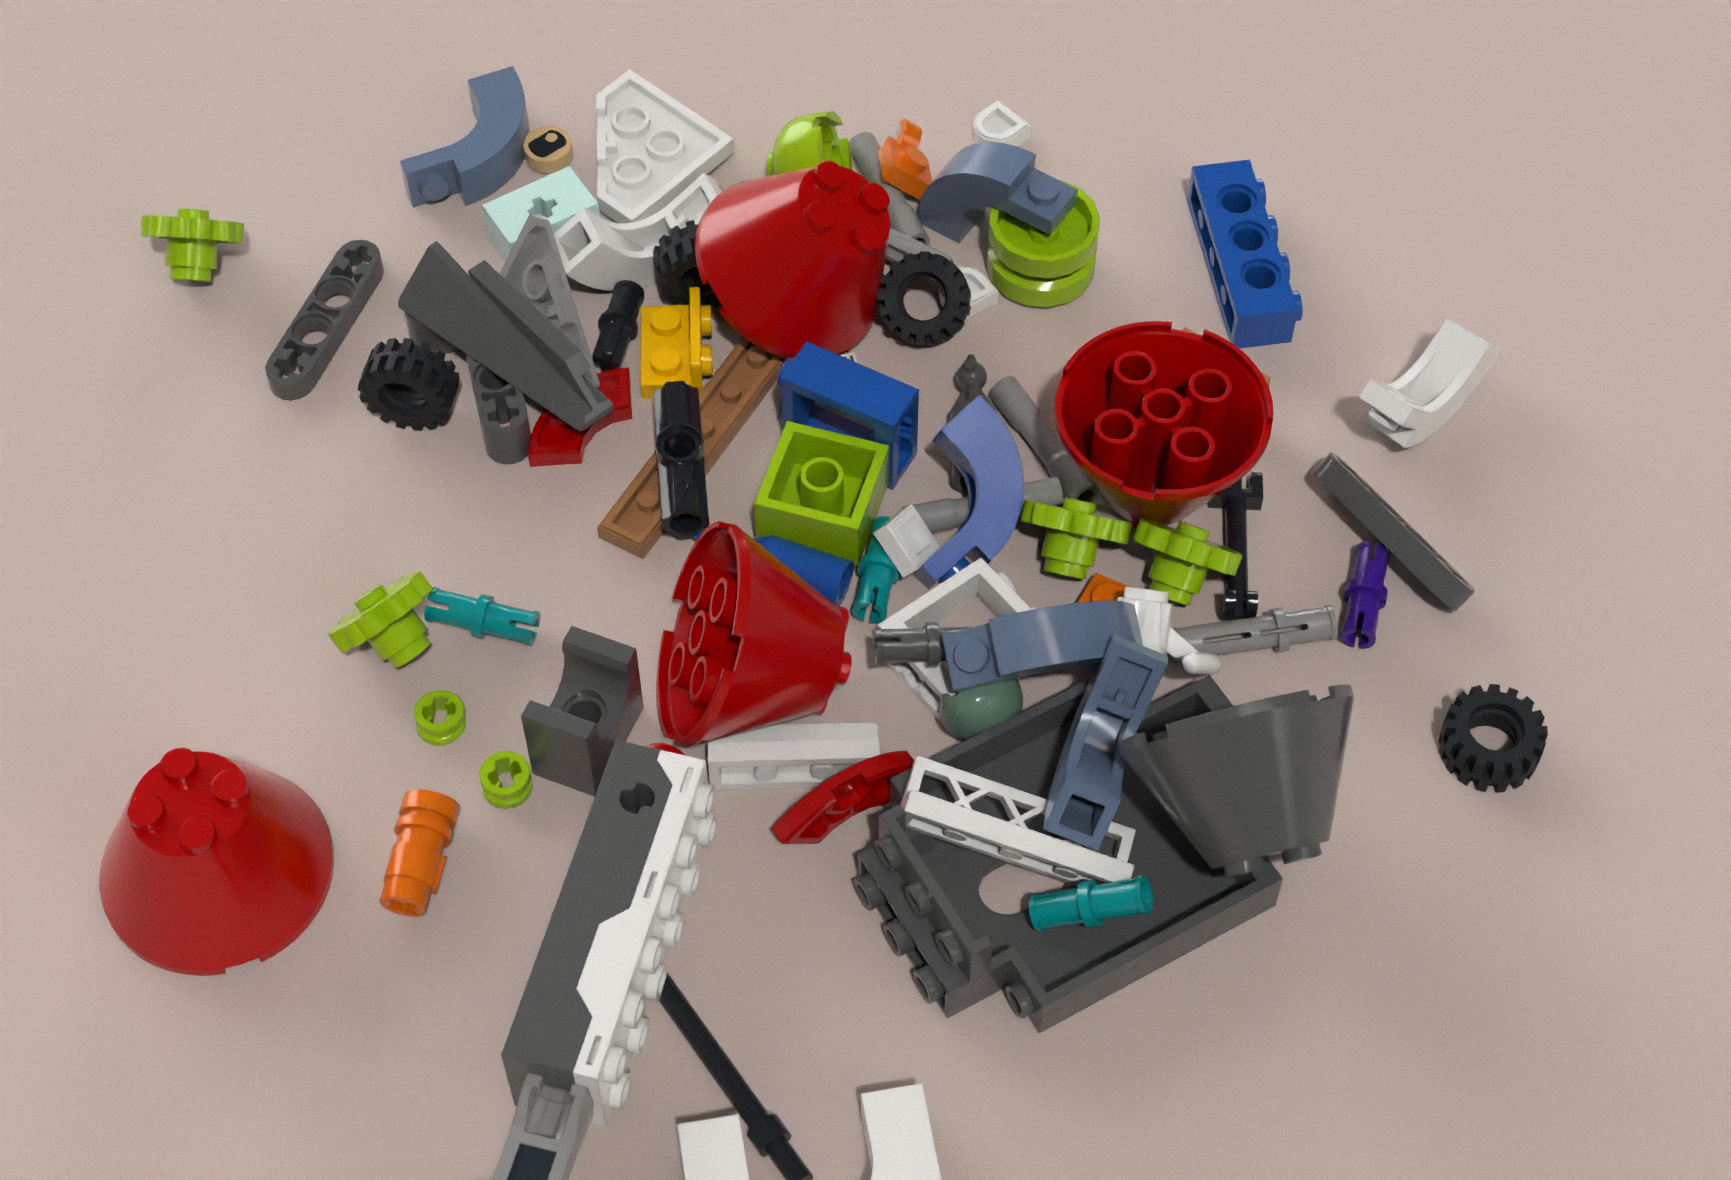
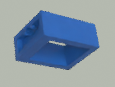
[777,341,919,490]

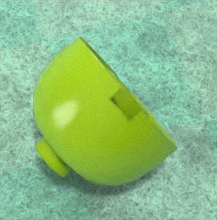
[767,111,852,176]

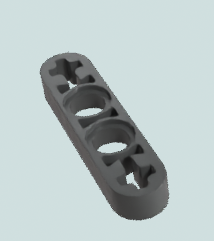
[265,240,384,401]
[1313,452,1475,611]

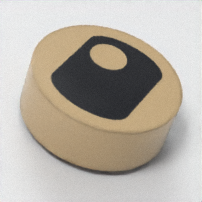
[523,126,573,173]

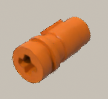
[379,789,460,917]

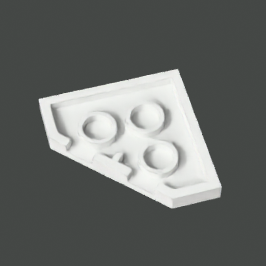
[596,69,734,223]

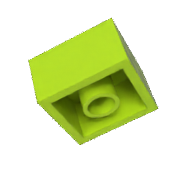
[754,421,889,566]

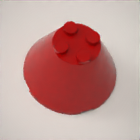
[695,160,890,359]
[1054,321,1273,529]
[656,521,852,746]
[99,747,334,976]

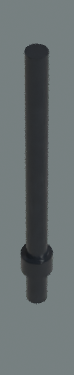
[658,963,813,1180]

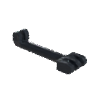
[1208,472,1263,620]

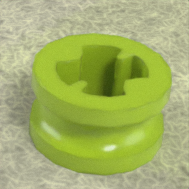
[414,690,466,746]
[479,751,533,809]

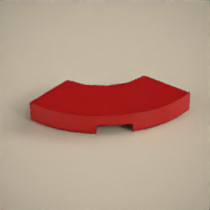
[528,367,632,467]
[771,751,914,844]

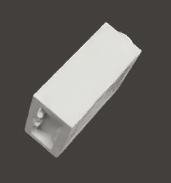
[878,558,1038,725]

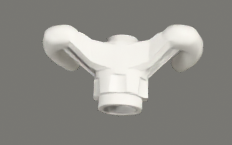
[1117,587,1222,675]

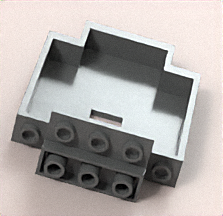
[854,675,1283,1033]

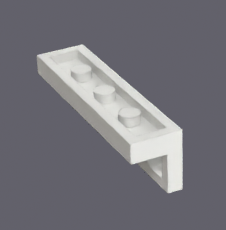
[900,755,1136,886]

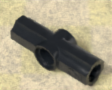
[653,381,709,537]

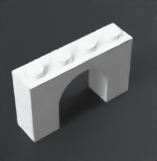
[677,1083,942,1180]

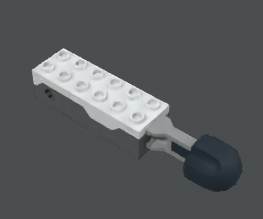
[493,740,718,1180]

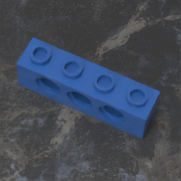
[1187,159,1303,349]

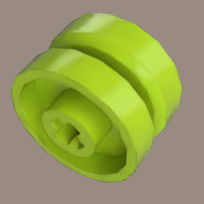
[987,180,1100,308]

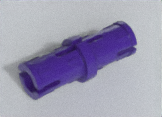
[1340,541,1391,649]

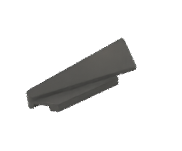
[398,241,614,431]

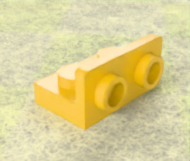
[640,287,713,399]

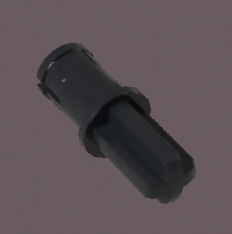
[592,280,645,371]

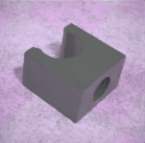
[521,625,644,797]

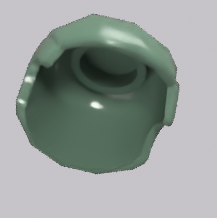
[939,678,1023,741]

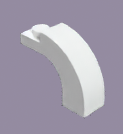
[554,173,722,291]
[1359,319,1502,448]

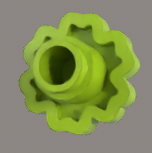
[141,208,244,282]
[1020,497,1132,579]
[1133,518,1243,605]
[328,569,433,669]

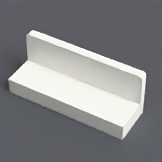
[708,722,880,790]

